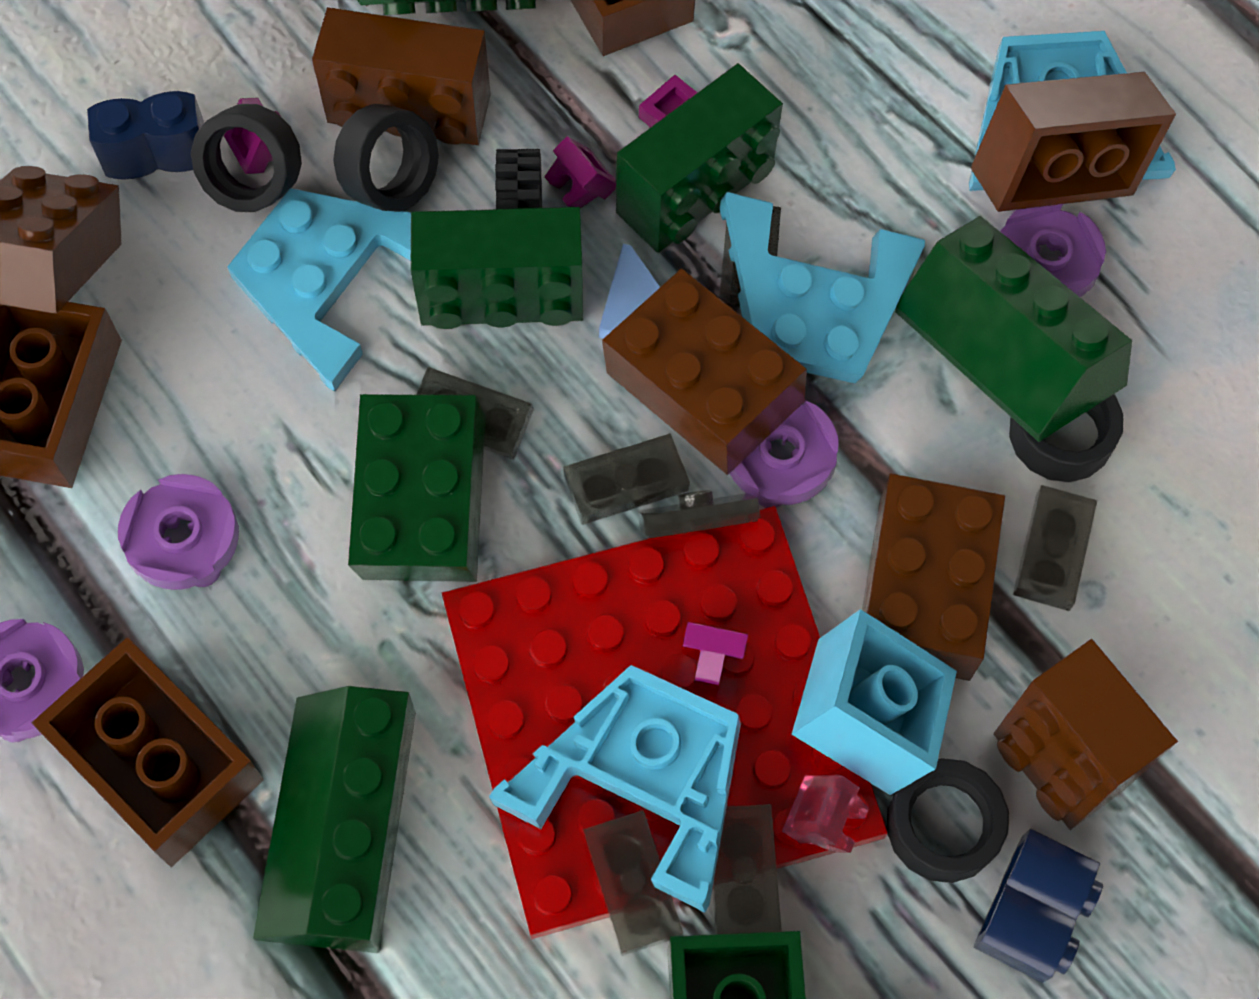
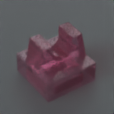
[782,775,869,853]

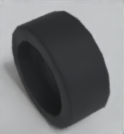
[191,104,302,212]
[333,104,439,212]
[1009,394,1124,482]
[886,758,1009,883]

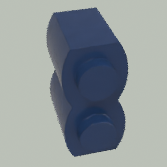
[87,91,204,180]
[973,828,1103,983]

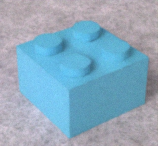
[792,609,957,795]

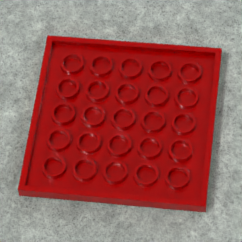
[441,506,888,940]

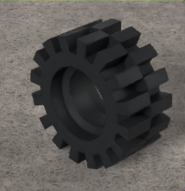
[495,149,542,209]

